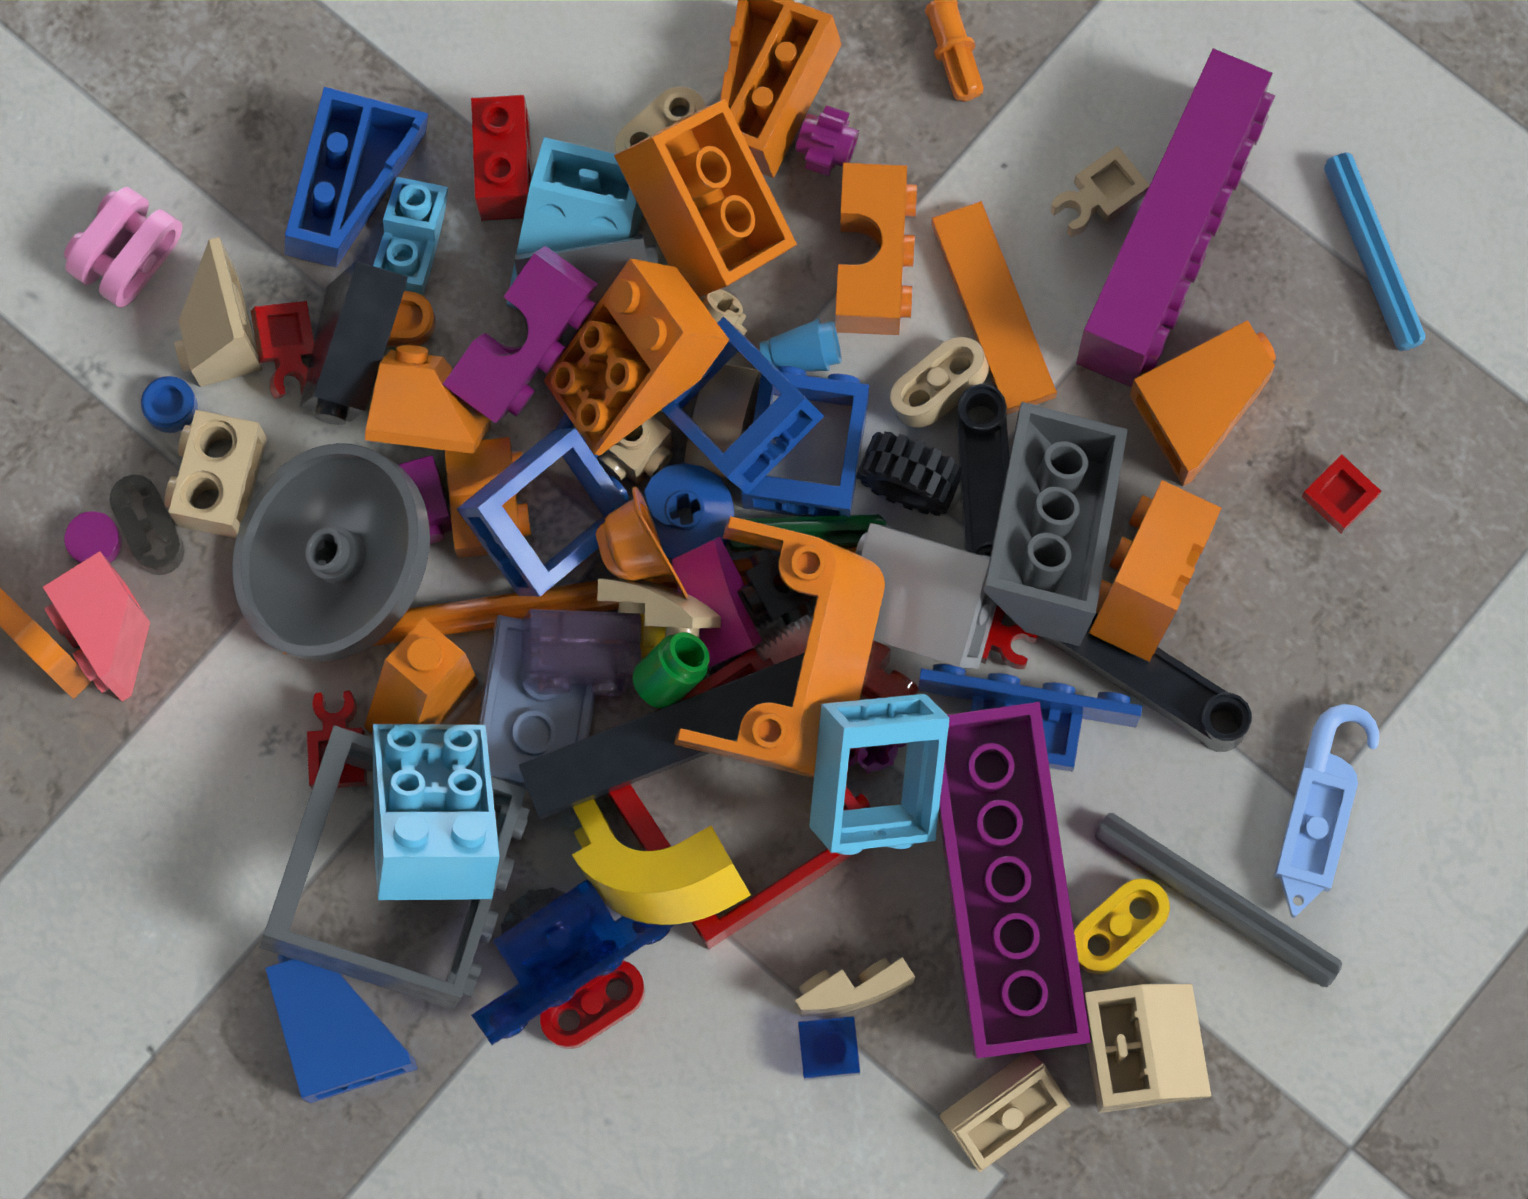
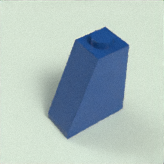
[265,955,418,1103]

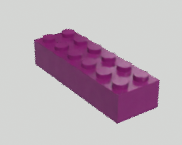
[1076,48,1276,388]
[938,702,1091,1059]

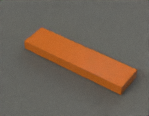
[931,201,1057,415]

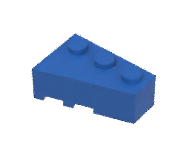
[284,87,429,268]

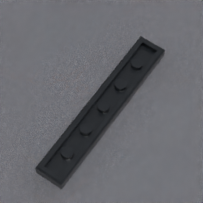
[519,653,805,820]

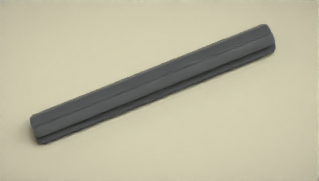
[1094,813,1342,987]

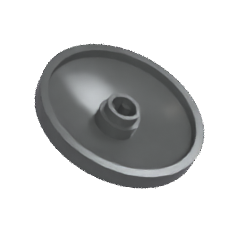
[232,443,430,662]

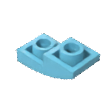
[373,177,449,296]

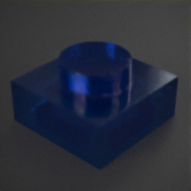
[798,1016,860,1081]

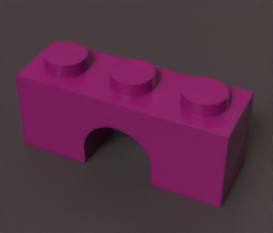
[443,246,598,423]

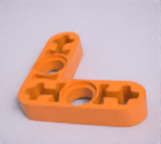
[0,588,93,700]

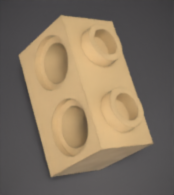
[165,410,267,538]

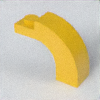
[572,799,751,925]

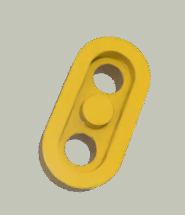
[1074,879,1170,974]

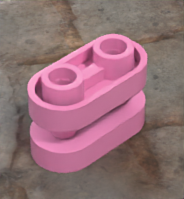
[64,187,182,308]

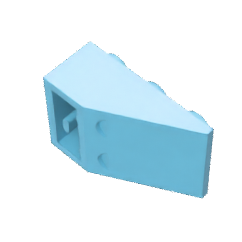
[506,137,643,310]
[373,724,500,900]

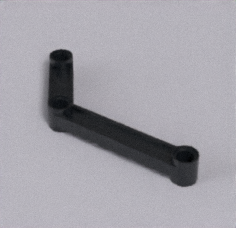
[956,384,1252,752]

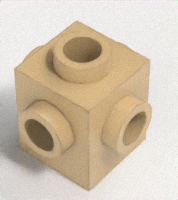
[597,411,673,486]

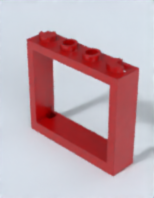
[607,648,871,950]

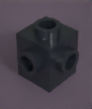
[740,548,817,626]

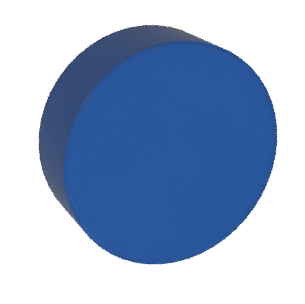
[141,376,198,433]

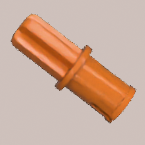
[924,0,984,102]

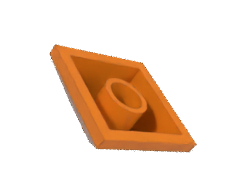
[365,345,492,454]

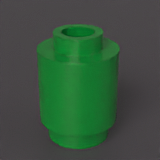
[633,632,710,709]

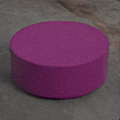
[64,511,122,564]

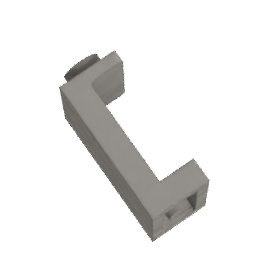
[856,523,997,669]

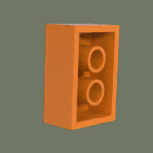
[614,99,797,297]

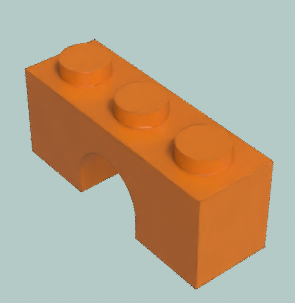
[835,163,917,335]

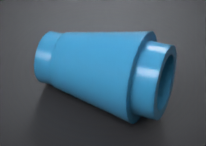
[760,318,842,372]

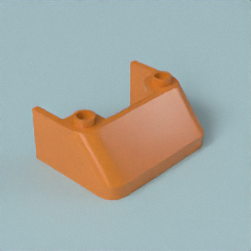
[674,516,885,778]

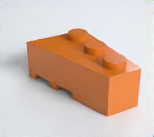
[1089,480,1222,662]

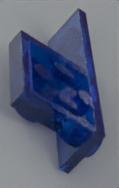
[471,879,676,1045]

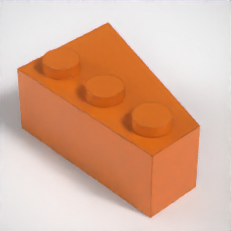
[720,0,842,178]

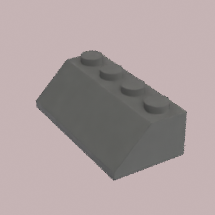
[984,402,1128,646]

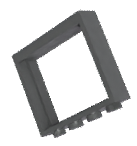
[259,726,530,1010]

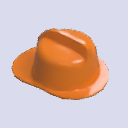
[596,486,689,599]

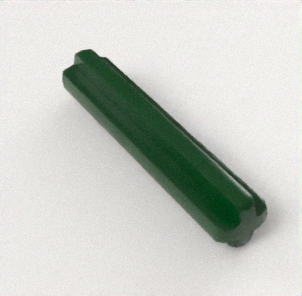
[727,514,887,552]

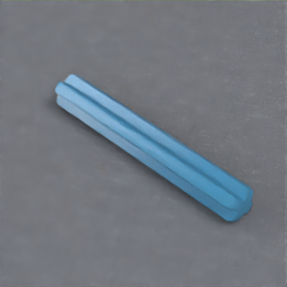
[1324,152,1426,351]

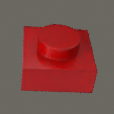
[1302,454,1382,534]

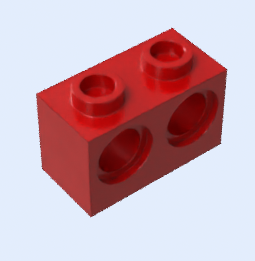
[471,95,532,221]

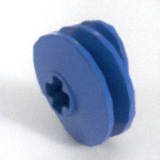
[642,463,735,566]

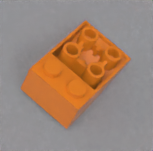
[543,258,729,456]

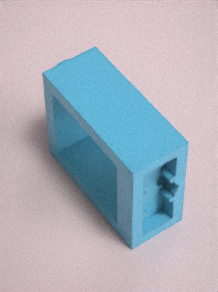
[809,694,950,855]

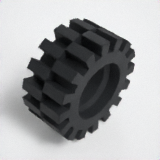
[856,431,964,516]

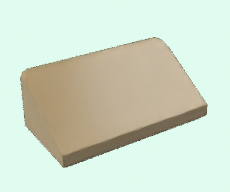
[940,1051,1071,1173]

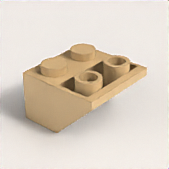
[1084,984,1211,1113]

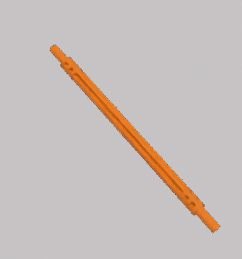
[283,547,857,654]

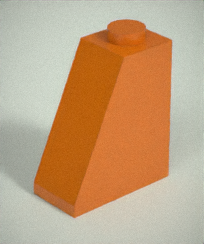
[1129,320,1276,486]
[364,617,479,736]

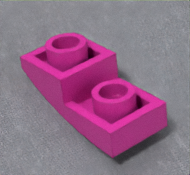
[672,536,762,667]

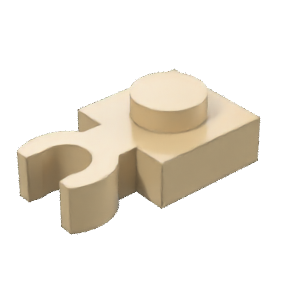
[1050,145,1150,237]

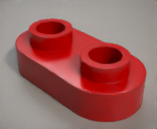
[540,959,645,1049]

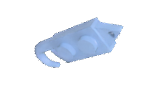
[1274,704,1379,918]

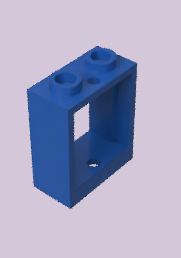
[662,316,824,494]
[741,366,869,517]
[457,428,629,597]

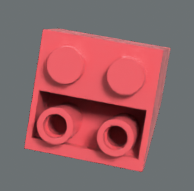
[43,551,150,702]

